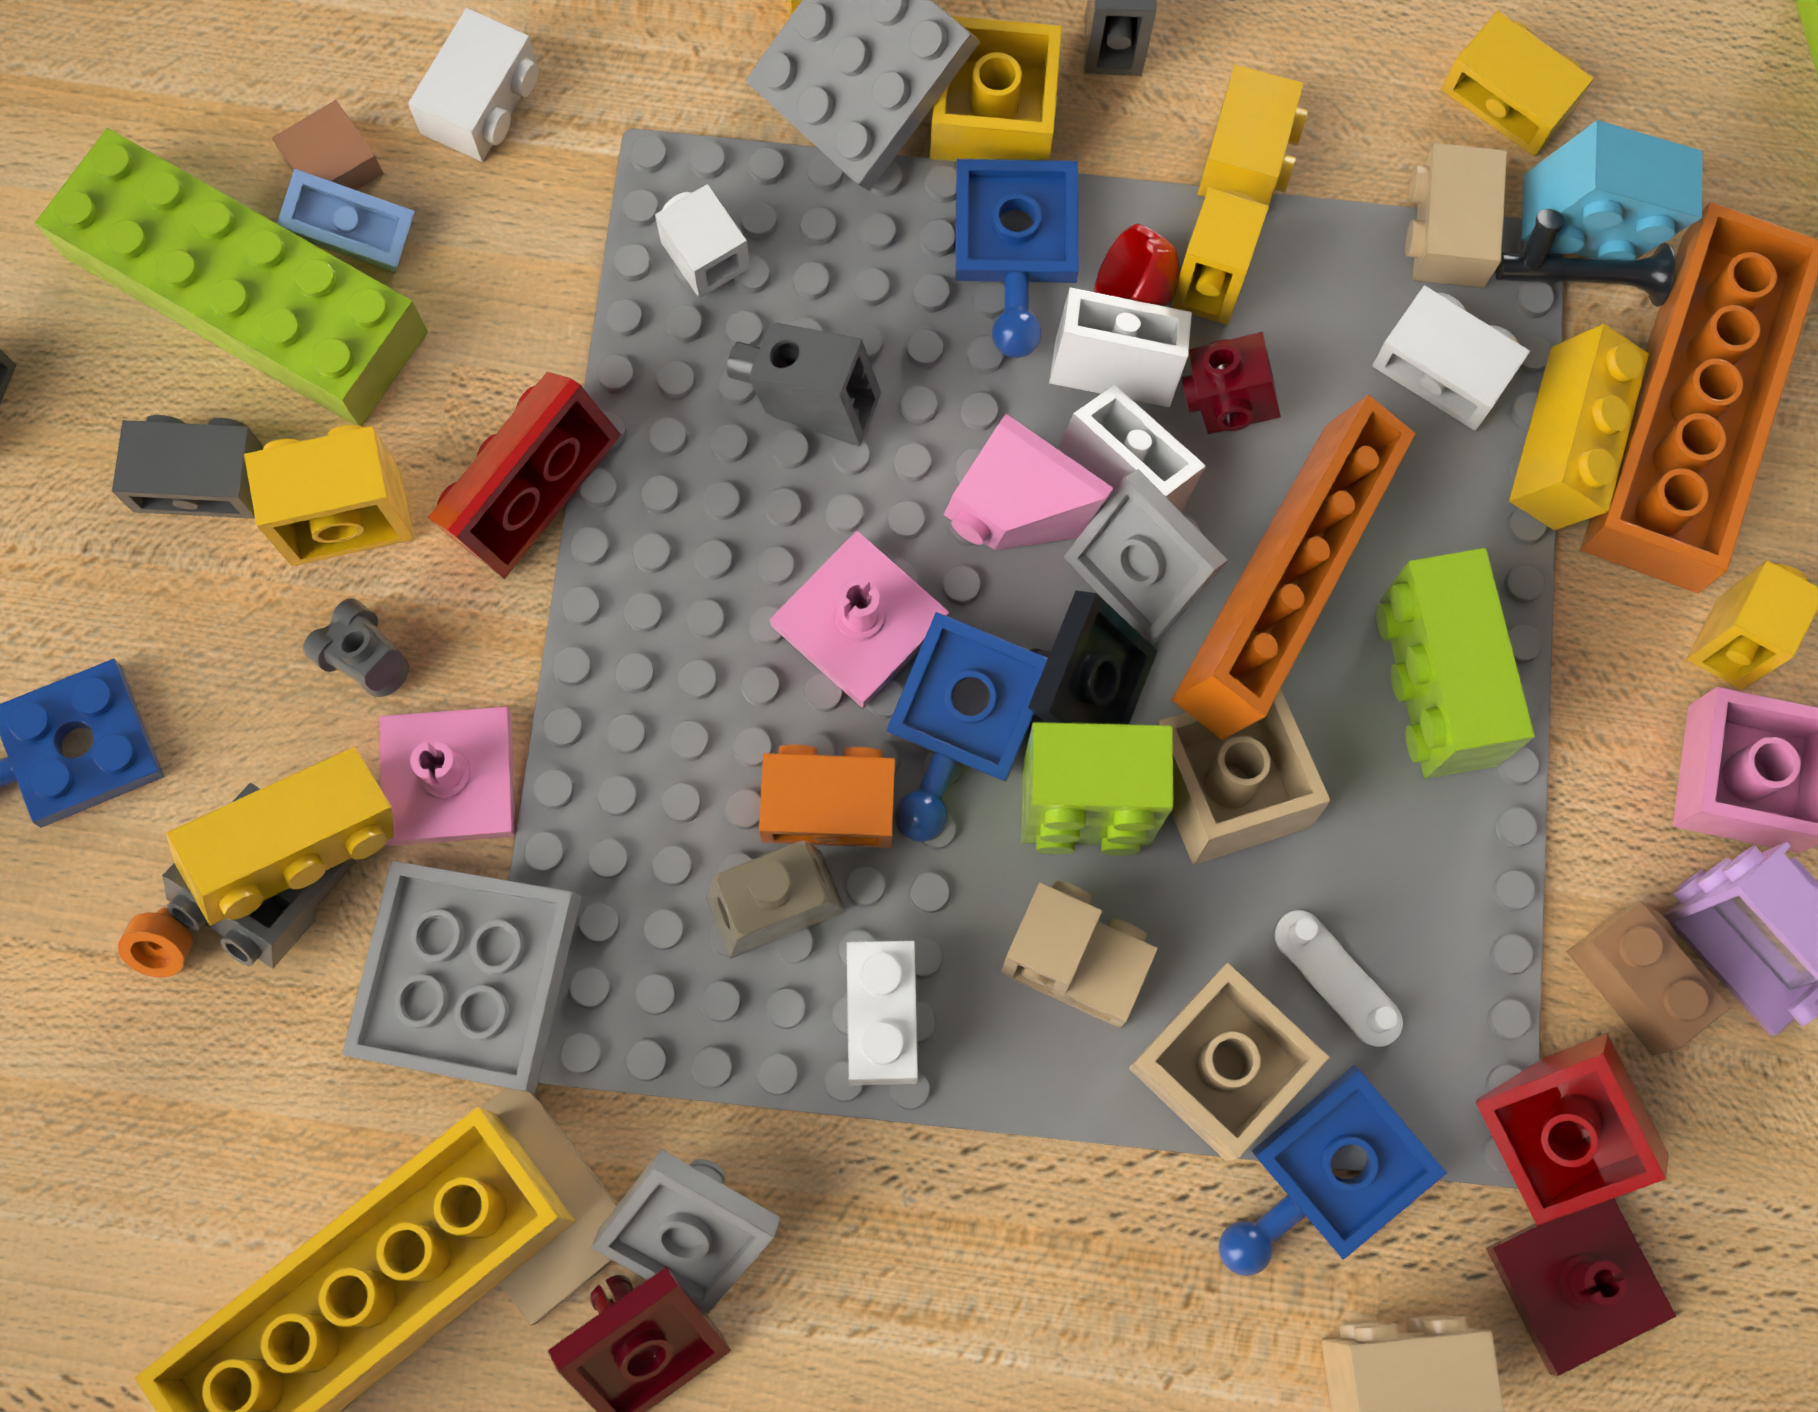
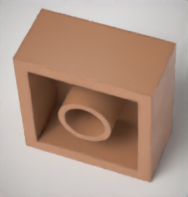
[272,100,384,190]

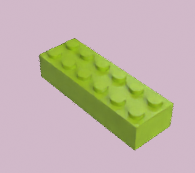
[35,127,428,426]

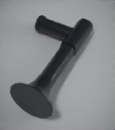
[1495,209,1675,307]

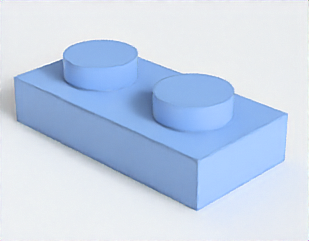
[277,168,415,273]

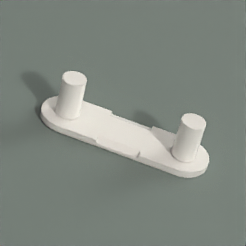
[1274,910,1403,1047]

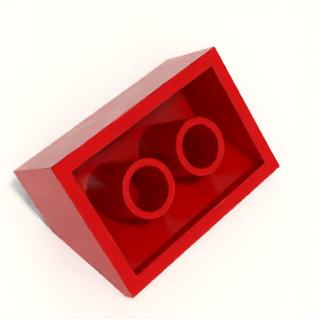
[427,371,621,579]

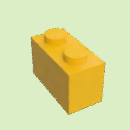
[1441,10,1594,157]
[1197,64,1308,206]
[1171,187,1269,325]
[1686,560,1818,690]

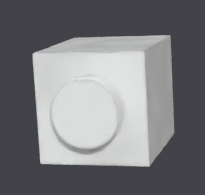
[655,184,750,298]

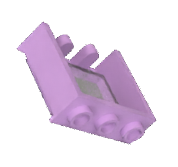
[1663,842,1818,1036]

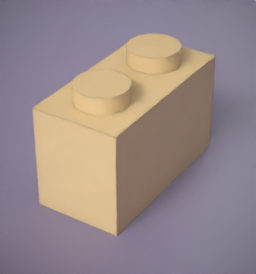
[1405,143,1507,288]

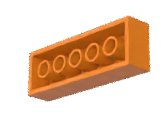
[1580,202,1818,594]

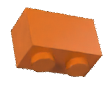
[759,744,895,848]

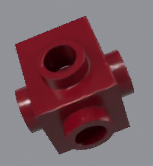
[1182,332,1281,434]

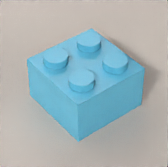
[1522,120,1703,261]

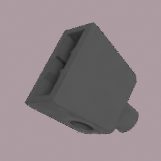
[727,323,881,446]

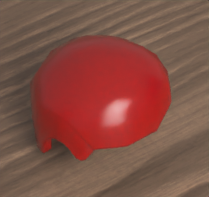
[1094,224,1181,307]

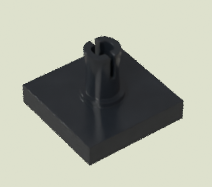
[1028,590,1158,725]

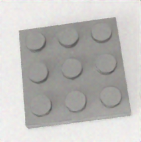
[745,0,981,191]
[342,861,581,1094]

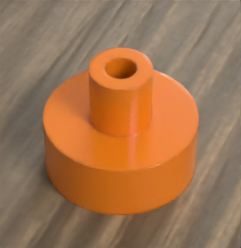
[118,908,193,978]

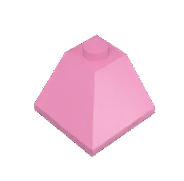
[944,414,1113,550]

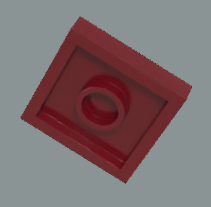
[1486,1198,1677,1376]
[547,1266,731,1412]

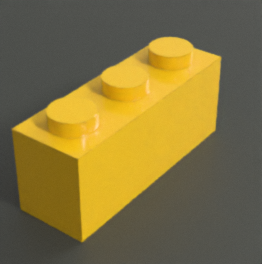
[1509,323,1649,531]
[166,746,394,926]

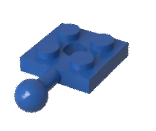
[955,159,1079,358]
[886,612,1048,842]
[0,659,165,828]
[1219,1065,1447,1276]

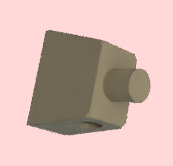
[706,840,846,959]

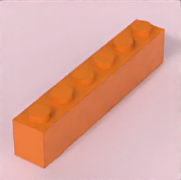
[1171,395,1416,740]

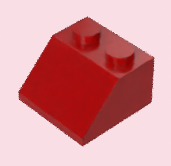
[1476,1033,1669,1226]

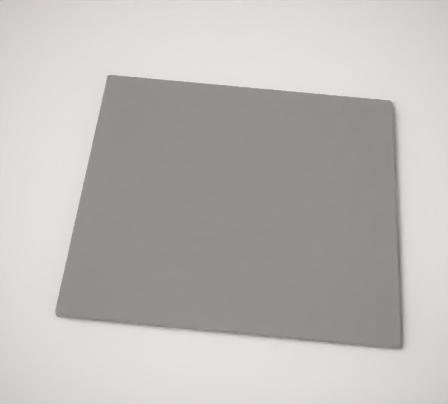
[509,129,1564,1189]

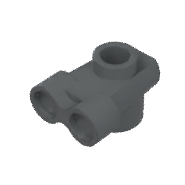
[303,598,409,697]

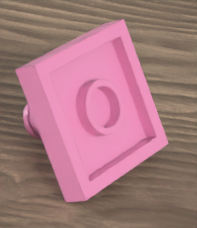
[770,531,950,709]
[379,707,516,846]

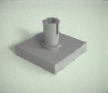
[1063,469,1228,644]
[591,1149,780,1313]

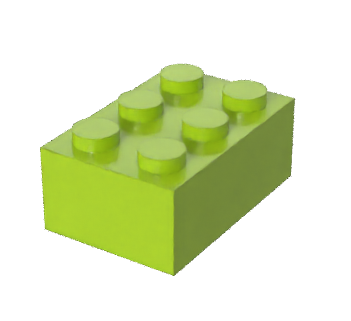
[1376,548,1535,780]
[1021,723,1173,856]

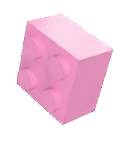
[1672,687,1818,853]

